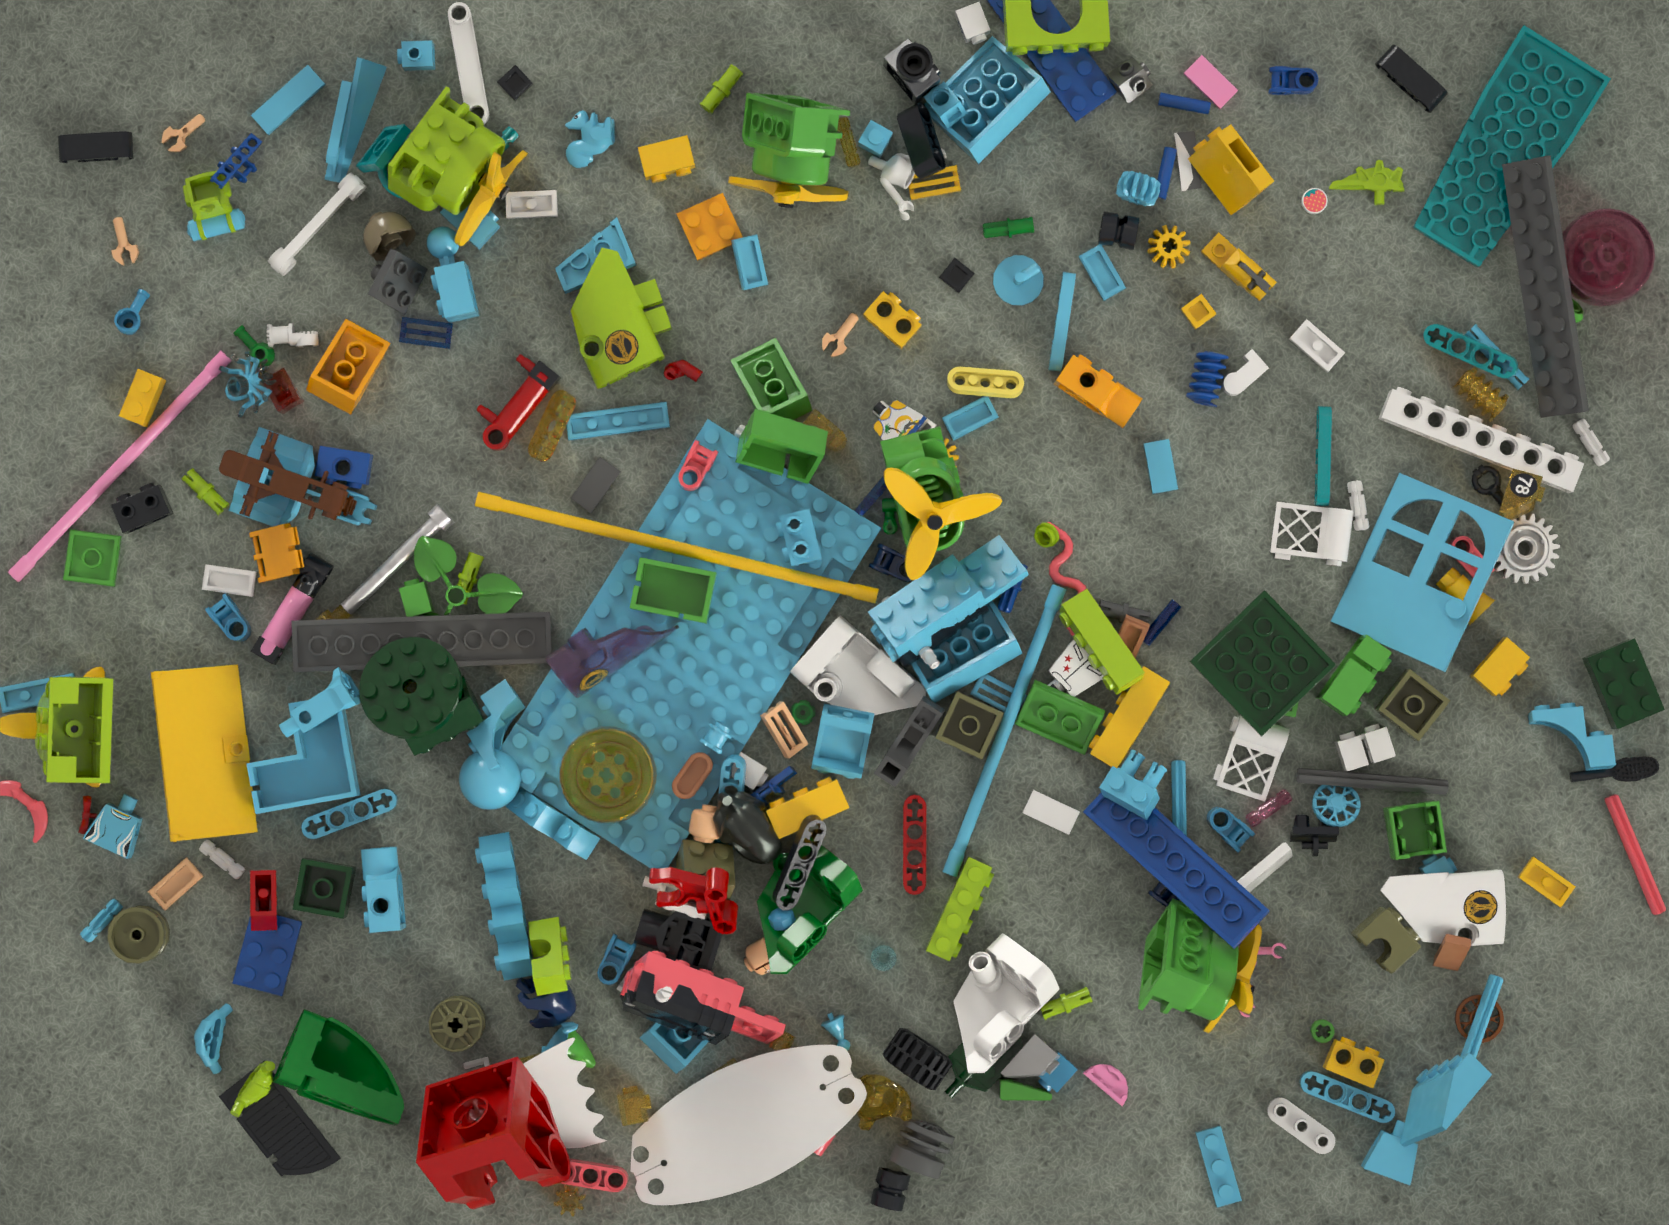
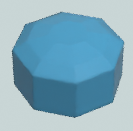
[768,908,796,931]

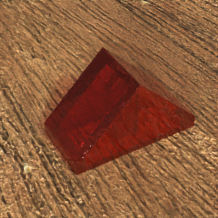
[263,368,304,414]

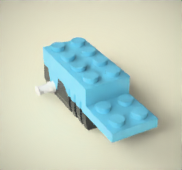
[868,535,1029,669]

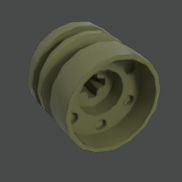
[429,995,486,1052]

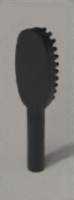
[1569,756,1659,783]

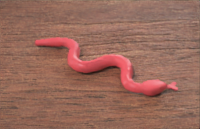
[1047,522,1087,636]

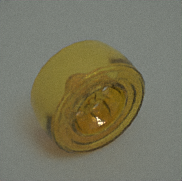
[559,726,657,824]

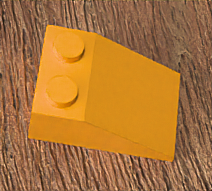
[306,319,391,415]

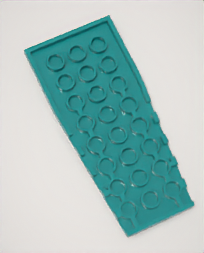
[1413,25,1611,267]

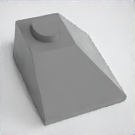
[1001,1034,1060,1079]

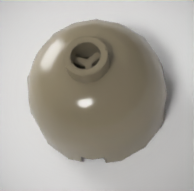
[363,212,416,261]

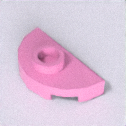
[1083,1064,1128,1107]

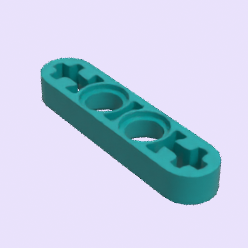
[1423,324,1518,379]
[1315,406,1332,506]

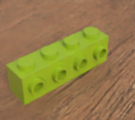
[1059,589,1145,695]
[926,856,994,962]

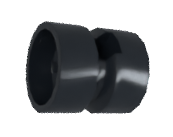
[1098,211,1139,250]
[870,1167,911,1211]

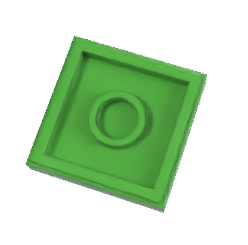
[63,529,122,587]

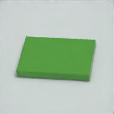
[1015,680,1105,755]

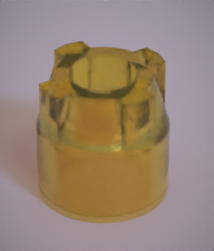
[769,1031,795,1051]

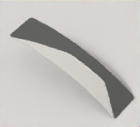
[1174,131,1202,191]

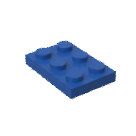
[232,915,303,996]

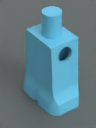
[279,667,361,738]

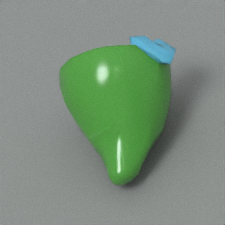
[541,1022,596,1068]

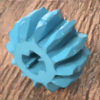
[1116,171,1161,206]

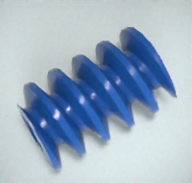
[1186,351,1229,407]

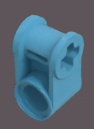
[205,593,251,642]
[1207,807,1255,853]
[597,934,637,985]

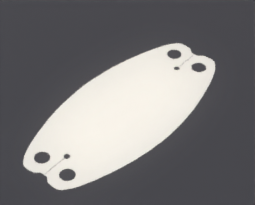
[630,1045,867,1205]

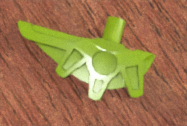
[1329,160,1404,205]

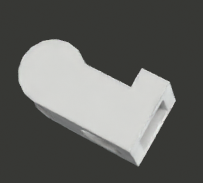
[1222,349,1269,396]

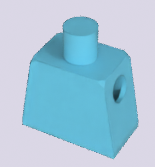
[1361,1120,1418,1185]

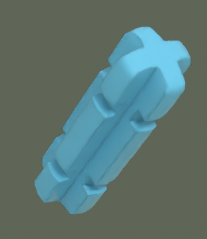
[80,899,123,943]

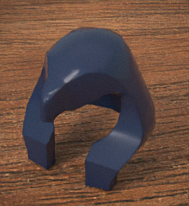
[516,977,577,1029]

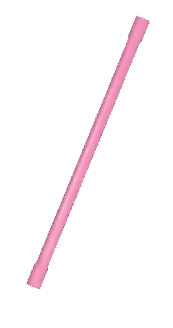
[8,350,232,582]

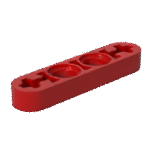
[903,795,926,895]

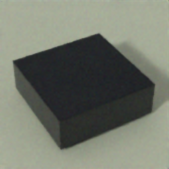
[497,65,533,101]
[939,258,975,294]

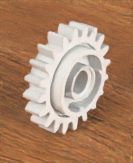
[1495,513,1560,584]

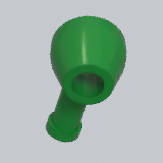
[233,325,275,368]

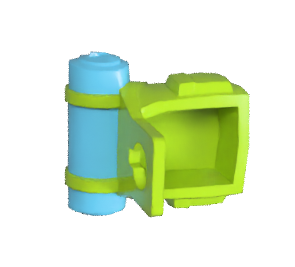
[183,170,246,241]

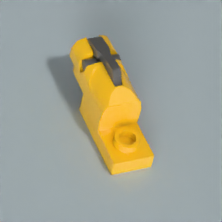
[1201,232,1277,301]

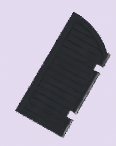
[219,1060,341,1177]

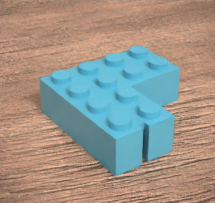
[246,700,361,814]

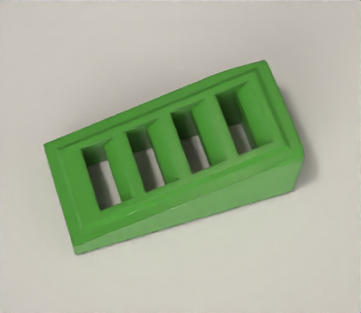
[999,1078,1052,1101]

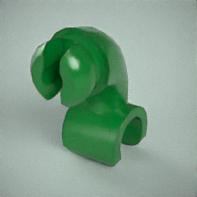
[882,498,898,535]

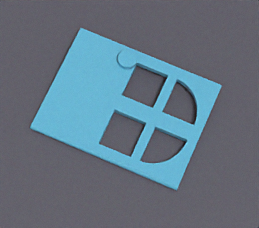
[1331,473,1515,672]

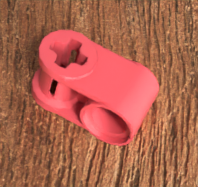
[678,440,719,491]

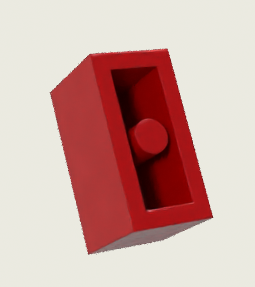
[250,870,277,931]

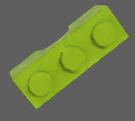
[528,917,571,996]

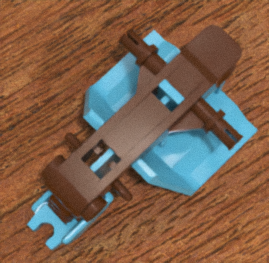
[219,427,377,526]

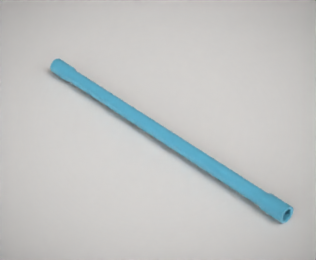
[942,584,1067,877]

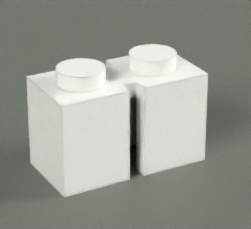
[1335,723,1396,772]

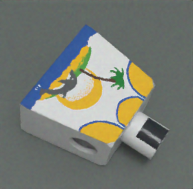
[873,400,936,440]

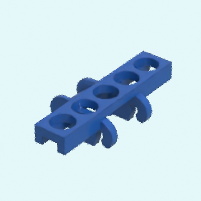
[210,133,262,189]
[750,766,797,807]

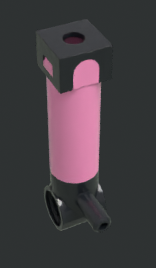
[251,553,334,665]

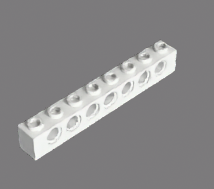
[1379,387,1584,493]

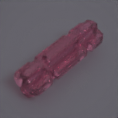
[1245,789,1292,827]

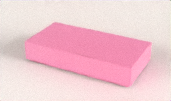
[1184,55,1238,110]

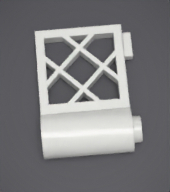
[1270,502,1354,566]
[1213,715,1290,802]

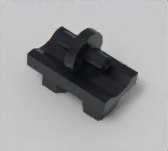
[1290,815,1339,857]

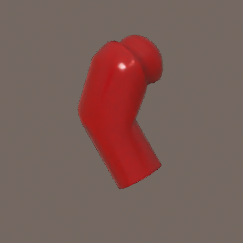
[663,360,703,382]

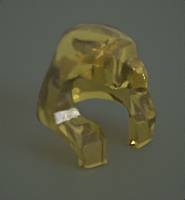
[853,1074,912,1131]

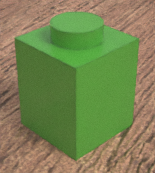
[399,578,434,617]

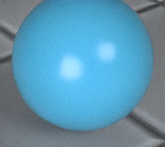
[459,748,521,810]

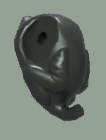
[713,791,781,865]

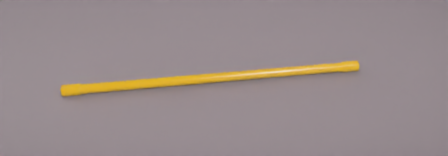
[475,492,879,604]

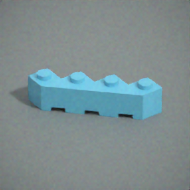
[475,832,533,981]

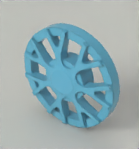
[1312,785,1361,827]

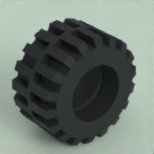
[882,1028,953,1090]

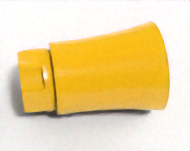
[1436,567,1495,626]

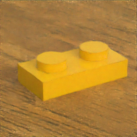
[1518,857,1576,908]

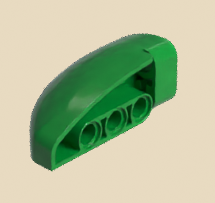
[273,1009,404,1126]

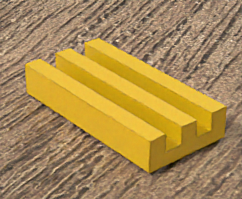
[908,165,961,200]

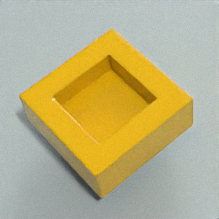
[1180,293,1216,330]

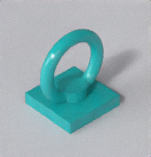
[356,124,412,199]

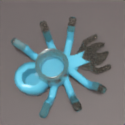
[219,351,276,417]

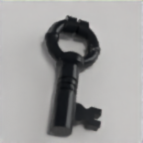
[1472,464,1519,520]

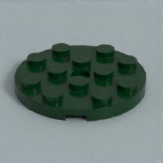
[359,637,463,739]

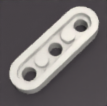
[1267,1097,1335,1154]

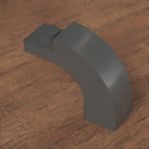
[874,696,945,787]

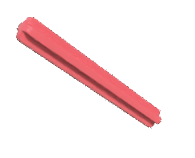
[1605,794,1666,915]

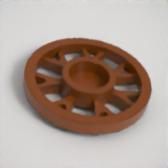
[1455,994,1504,1043]

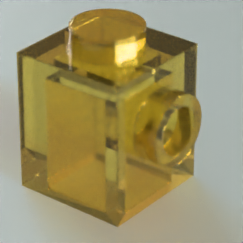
[617,1085,652,1126]

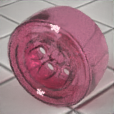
[1562,208,1655,306]

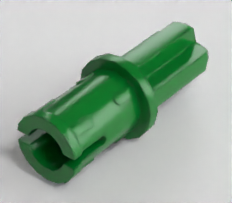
[982,217,1034,238]

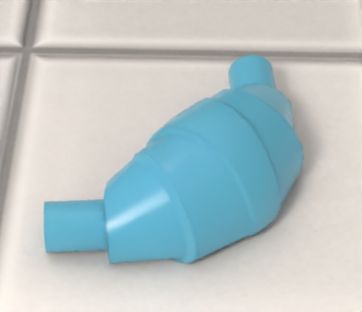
[194,1003,233,1074]

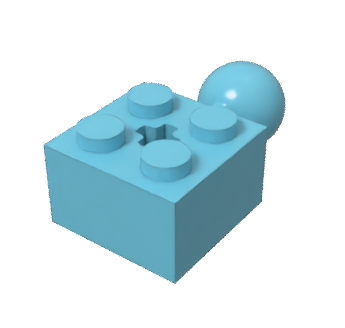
[427,226,479,323]

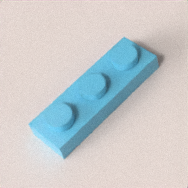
[1195,1126,1242,1208]

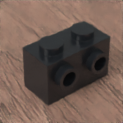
[111,483,174,534]

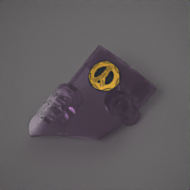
[545,625,679,698]

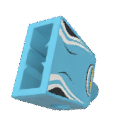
[83,794,143,859]

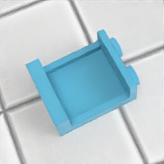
[811,703,874,779]

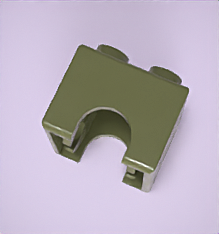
[1351,907,1421,973]

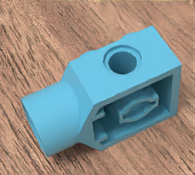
[361,846,406,933]

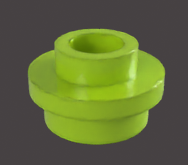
[1034,522,1059,548]

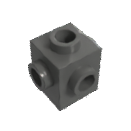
[1107,57,1153,103]

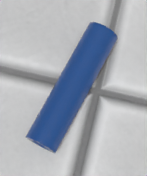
[1158,93,1211,114]
[1157,147,1177,200]

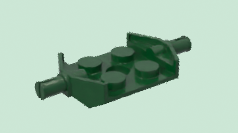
[944,1037,1024,1099]

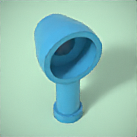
[114,289,150,335]

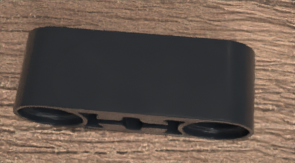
[1375,44,1448,113]
[897,102,946,180]
[58,131,134,163]

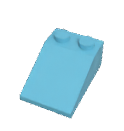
[640,1022,709,1073]

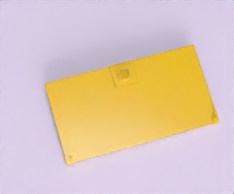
[151,664,258,842]

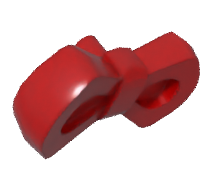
[78,795,97,834]

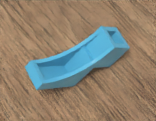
[467,679,526,771]
[1528,703,1616,771]
[505,787,600,860]

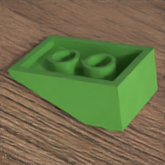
[730,338,813,420]

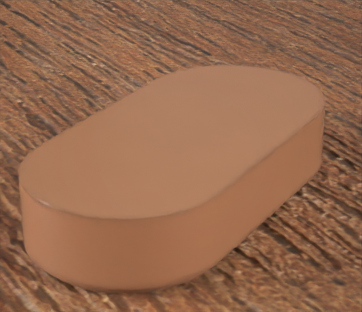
[672,752,713,799]

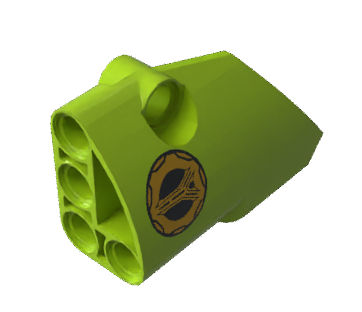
[571,247,665,389]

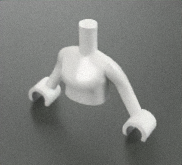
[868,148,946,220]

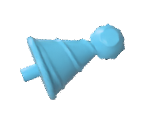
[821,1012,850,1051]

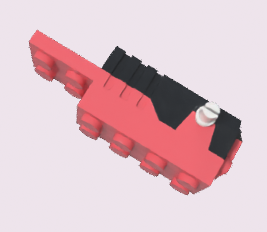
[620,951,786,1045]

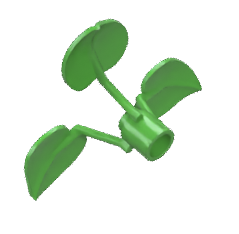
[414,536,523,616]

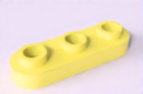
[947,367,1024,398]

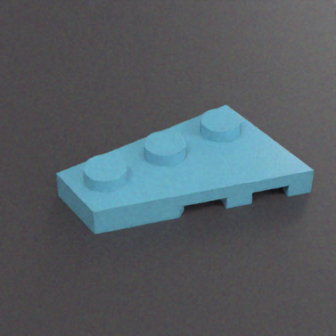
[555,217,636,294]

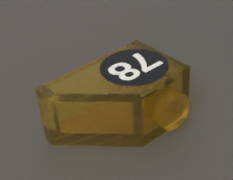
[1498,468,1546,520]

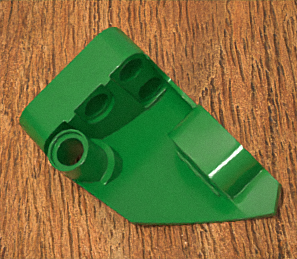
[757,837,863,974]

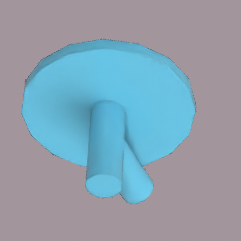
[993,255,1044,305]

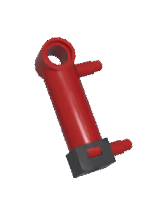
[476,354,561,451]

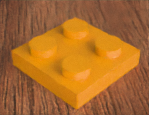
[676,193,743,261]

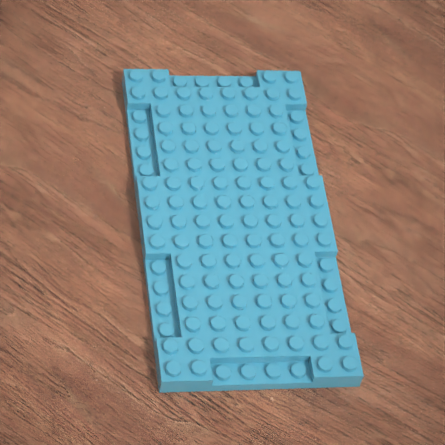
[501,419,881,868]

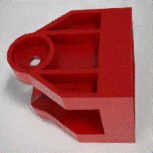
[416,1056,571,1209]

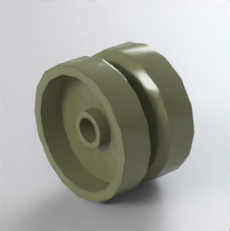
[107,905,170,964]

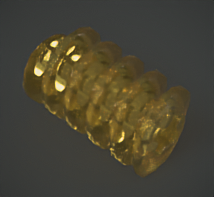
[1451,366,1509,422]

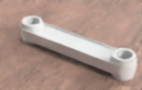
[448,2,489,124]
[268,172,366,276]

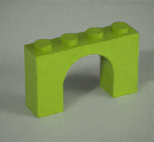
[1003,0,1110,55]

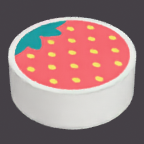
[1301,188,1328,214]

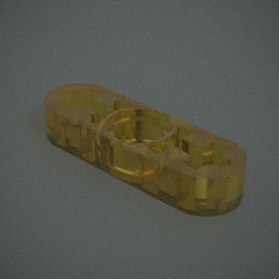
[528,390,576,462]

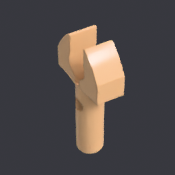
[162,114,205,152]
[111,217,139,266]
[822,313,859,357]

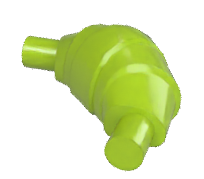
[230,1061,275,1117]

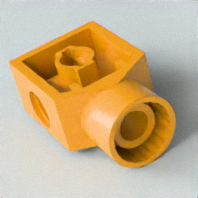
[1054,354,1143,428]

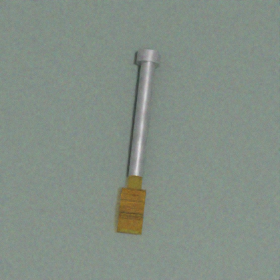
[315,504,455,620]

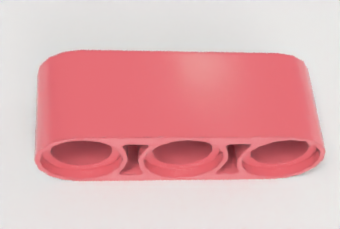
[562,1158,628,1192]

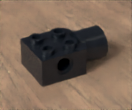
[883,39,941,105]
[634,908,723,971]

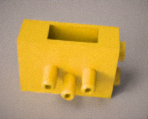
[1188,124,1274,215]

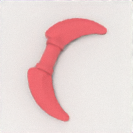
[0,780,48,843]

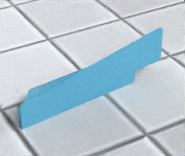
[325,57,387,183]

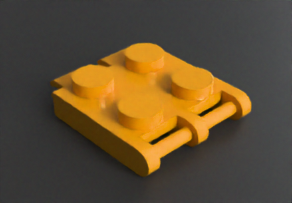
[249,523,304,583]

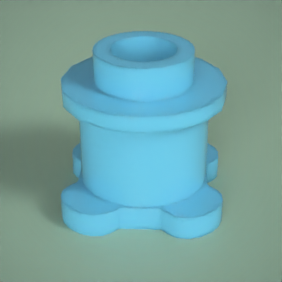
[699,722,732,754]

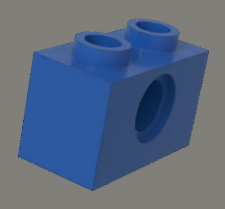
[315,446,373,489]

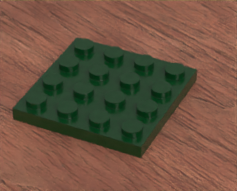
[1189,590,1336,737]

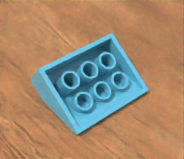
[924,36,1051,164]
[910,600,1023,703]
[1400,1052,1492,1147]

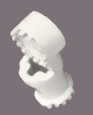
[267,323,319,348]

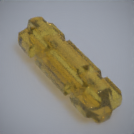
[837,117,860,167]

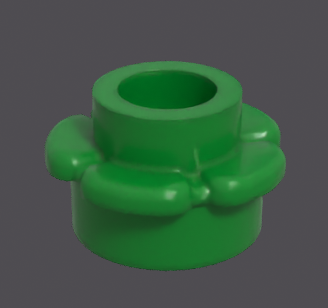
[790,700,816,725]

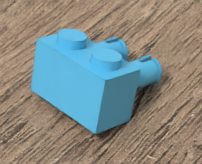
[776,509,822,567]
[1099,749,1167,820]

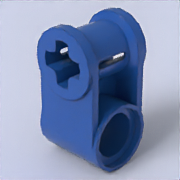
[1268,66,1318,95]

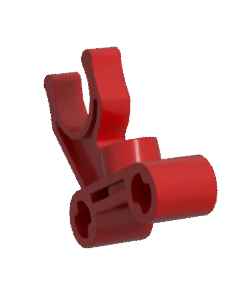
[649,867,738,934]

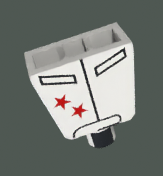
[1048,639,1104,697]

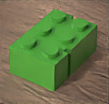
[735,409,828,484]
[630,557,717,624]
[1316,635,1392,716]

